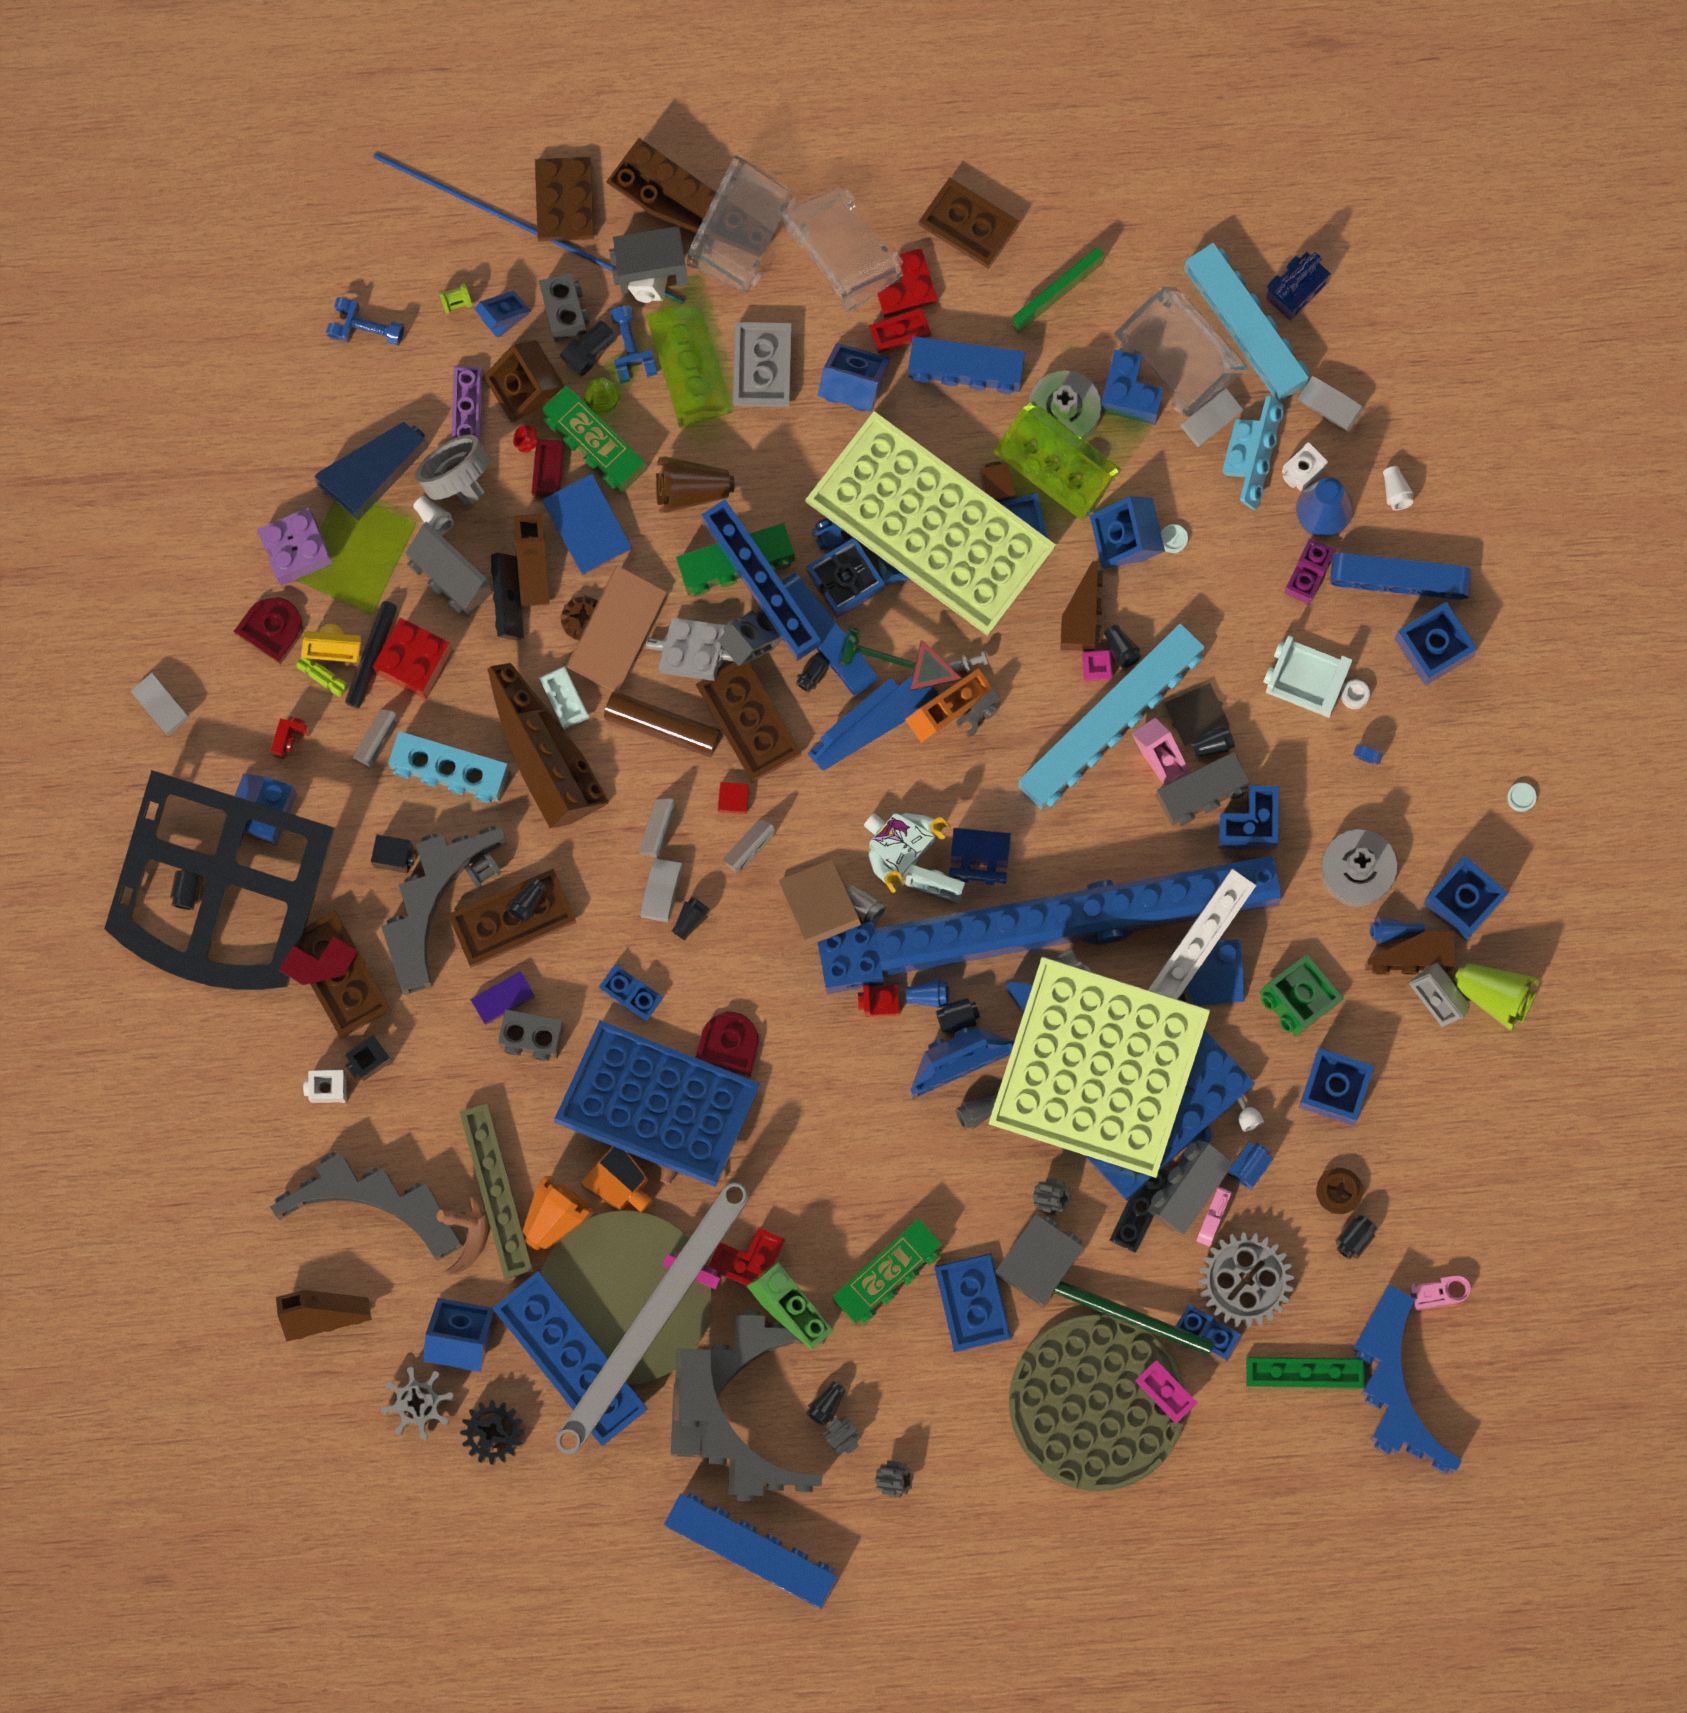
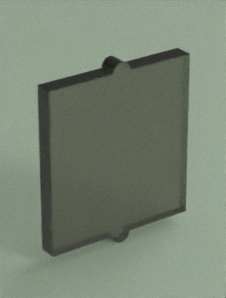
[1164,683,1230,746]

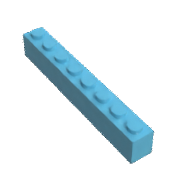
[1018,624,1205,810]

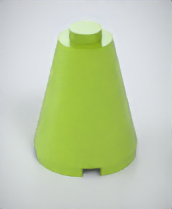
[1454,963,1539,1032]

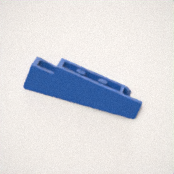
[808,674,939,770]

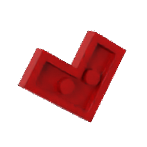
[876,248,937,318]
[708,1227,785,1287]

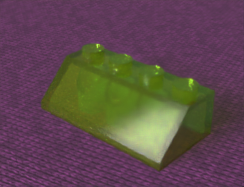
[646,307,733,428]

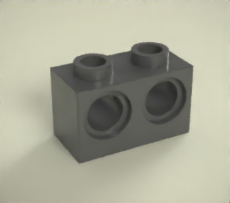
[539,273,590,341]
[718,610,782,666]
[498,1009,564,1061]

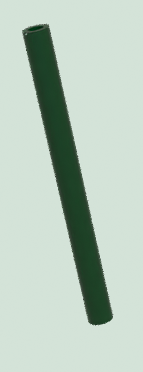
[1053,1281,1214,1355]

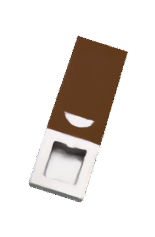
[514,514,550,607]
[1060,561,1103,651]
[1365,931,1455,975]
[276,1290,372,1342]

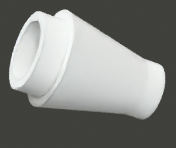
[1383,466,1414,510]
[413,496,454,536]

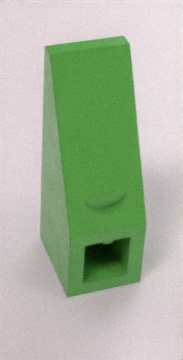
[747,1262,833,1350]

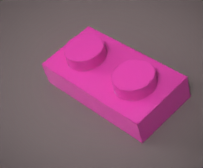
[662,1252,722,1290]
[1135,1360,1198,1424]

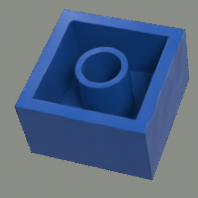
[1395,602,1477,686]
[1423,855,1508,942]
[1298,1048,1374,1126]

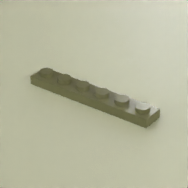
[459,1104,533,1280]

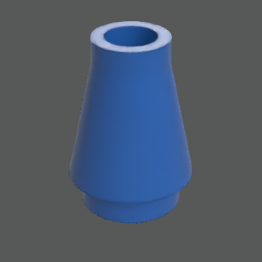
[906,980,949,1008]

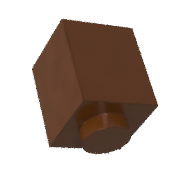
[980,461,1016,502]

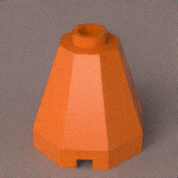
[522,1176,594,1250]

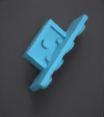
[1222,395,1284,510]

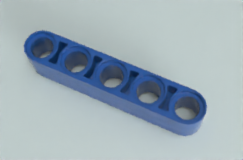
[1330,553,1472,600]
[782,572,878,697]

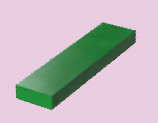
[1012,247,1104,333]
[1246,1357,1365,1389]

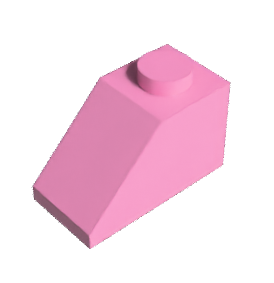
[1132,718,1190,786]

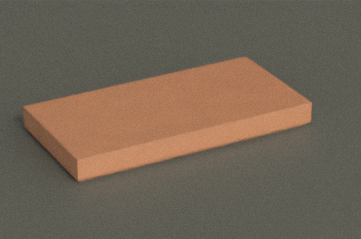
[566,566,667,692]

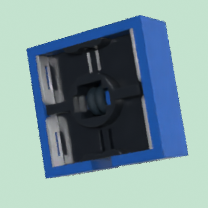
[806,538,885,619]

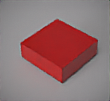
[718,782,749,814]

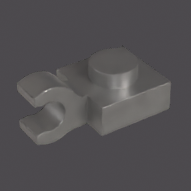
[956,689,1000,738]

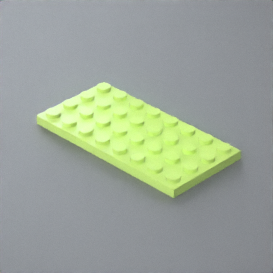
[806,411,1056,636]

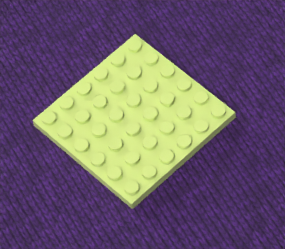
[988,956,1210,1178]

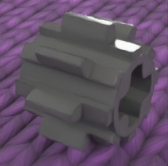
[1032,1178,1071,1216]
[822,1417,862,1456]
[875,1460,914,1498]

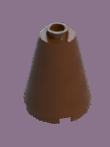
[656,456,735,513]

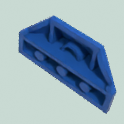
[910,1027,1014,1099]

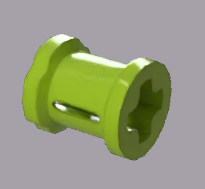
[438,283,472,315]

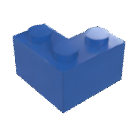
[1101,349,1163,424]
[1218,786,1279,850]

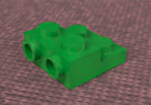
[1259,954,1344,1037]

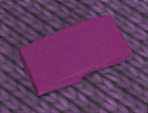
[1284,538,1335,605]

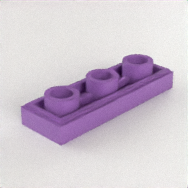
[451,366,483,442]

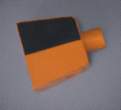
[580,1146,653,1213]

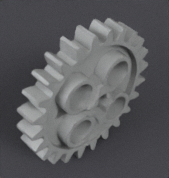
[1198,1232,1294,1329]

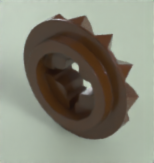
[560,595,598,640]
[1316,1168,1363,1215]

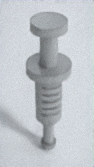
[947,651,988,673]

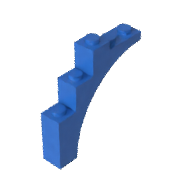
[1353,1285,1462,1474]

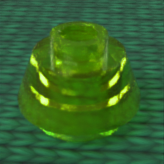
[584,377,621,414]

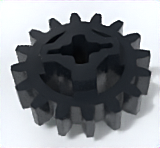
[460,1400,525,1465]

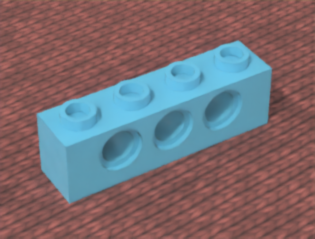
[388,731,510,803]

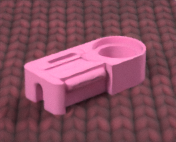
[1196,1186,1232,1247]
[1409,1275,1471,1310]

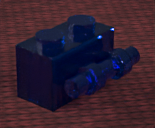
[1266,251,1331,321]
[949,828,1011,885]

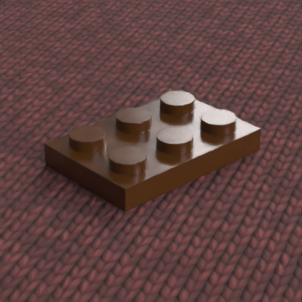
[535,157,594,242]
[919,177,1019,269]

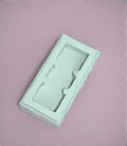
[539,666,590,730]
[905,864,965,903]

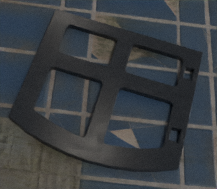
[104,770,335,990]

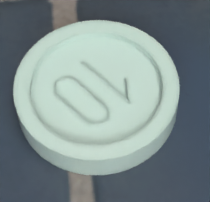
[1161,524,1188,553]
[1507,783,1537,812]

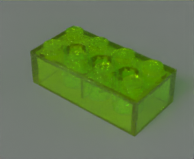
[992,401,1122,521]

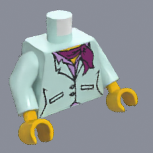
[864,813,951,893]

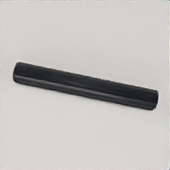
[345,601,397,708]

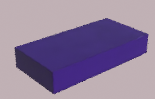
[470,971,535,1026]

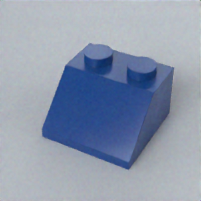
[817,343,890,412]
[1090,496,1165,569]
[223,773,297,846]
[1185,939,1244,1006]
[423,1298,495,1372]

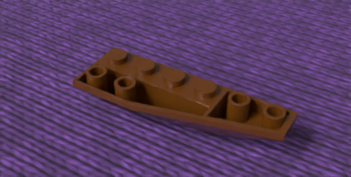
[606,138,776,258]
[488,663,609,828]

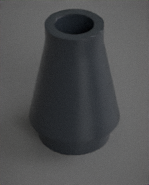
[1104,625,1141,668]
[1191,726,1235,758]
[507,878,547,922]
[671,896,710,940]
[806,1381,846,1426]

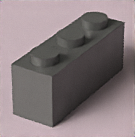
[1156,752,1250,826]
[1147,1139,1234,1234]

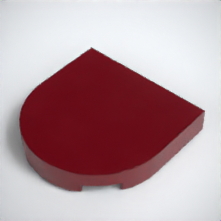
[233,597,302,665]
[695,1012,759,1076]

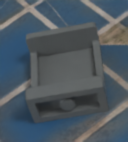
[609,226,689,295]
[995,1214,1084,1308]

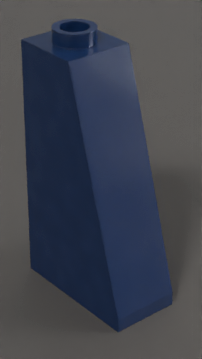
[314,422,427,521]

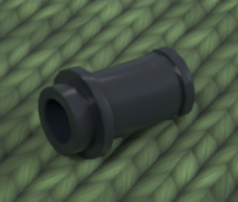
[796,655,829,693]

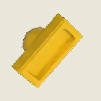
[301,623,361,663]

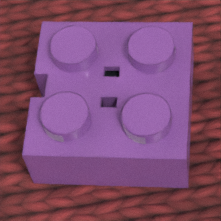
[257,507,333,585]

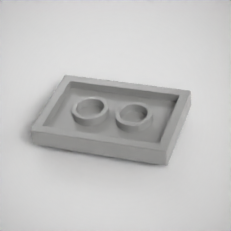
[733,322,792,407]

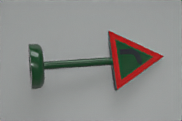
[838,626,962,691]

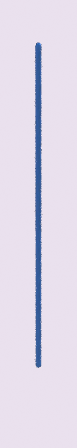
[373,153,685,304]

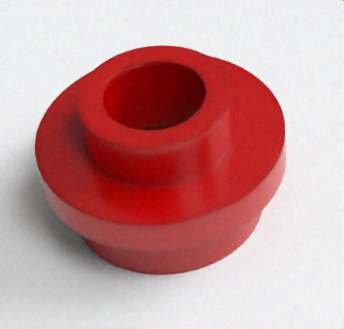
[513,425,538,453]

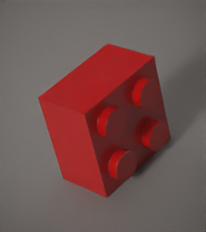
[373,617,453,699]

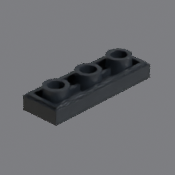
[491,552,524,641]
[1109,1169,1169,1253]

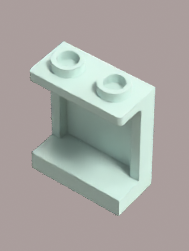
[1263,635,1352,718]

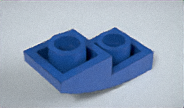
[598,964,664,1021]
[1176,1304,1242,1362]

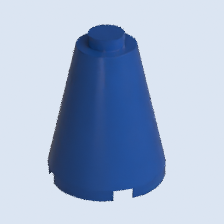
[1296,477,1353,537]

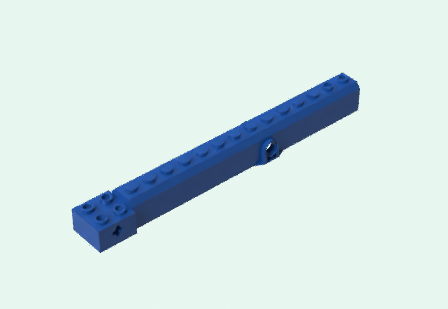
[817,856,1281,994]

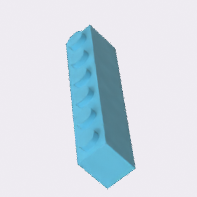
[1184,243,1309,402]

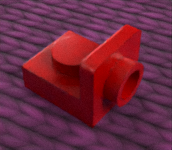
[270,717,310,759]
[858,984,899,1017]

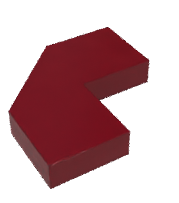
[279,936,358,985]

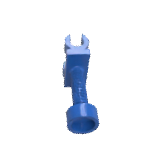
[326,297,405,346]
[610,305,657,384]

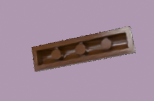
[604,691,721,758]

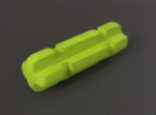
[296,657,348,696]

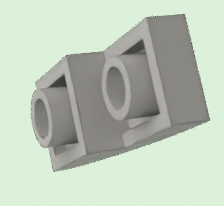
[1297,376,1363,431]
[1180,389,1243,447]
[131,673,190,736]
[640,858,683,922]

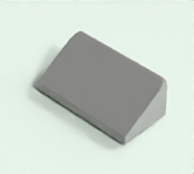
[353,710,399,768]
[639,798,676,859]
[723,820,775,874]
[1408,963,1470,1027]

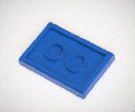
[542,474,632,575]
[934,1253,1011,1353]

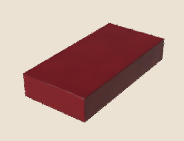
[531,439,565,497]

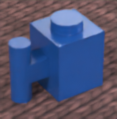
[1227,1142,1273,1191]

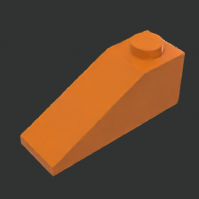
[905,668,994,743]

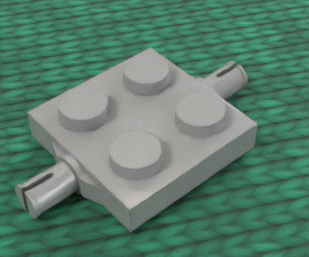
[646,618,735,681]

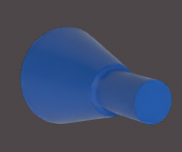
[1370,916,1425,945]

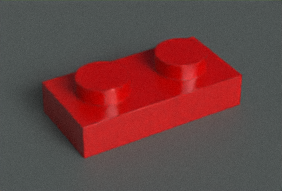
[869,308,931,354]

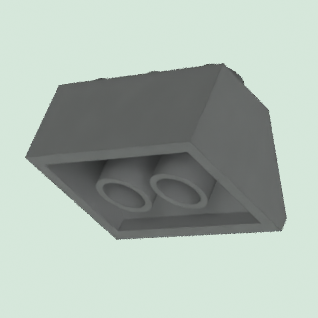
[406,521,492,617]

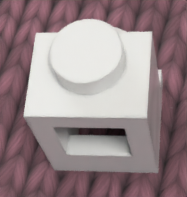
[1282,442,1328,492]
[303,1070,347,1103]

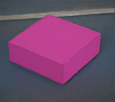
[1082,649,1113,681]

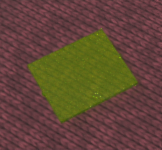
[296,501,416,614]

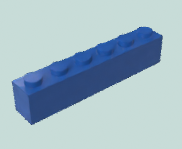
[701,499,821,661]
[664,1492,838,1610]

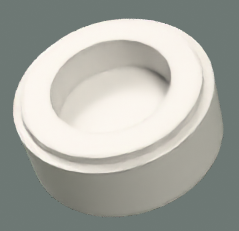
[1341,679,1370,709]

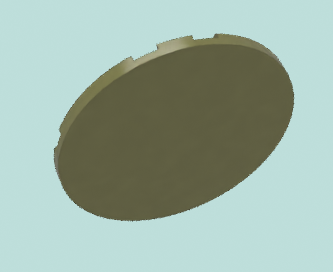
[540,1210,712,1386]
[1009,1314,1184,1492]

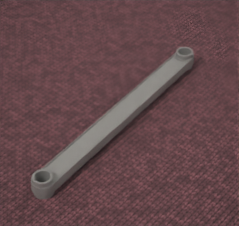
[556,1182,749,1454]

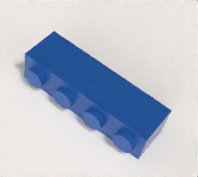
[908,336,1025,394]

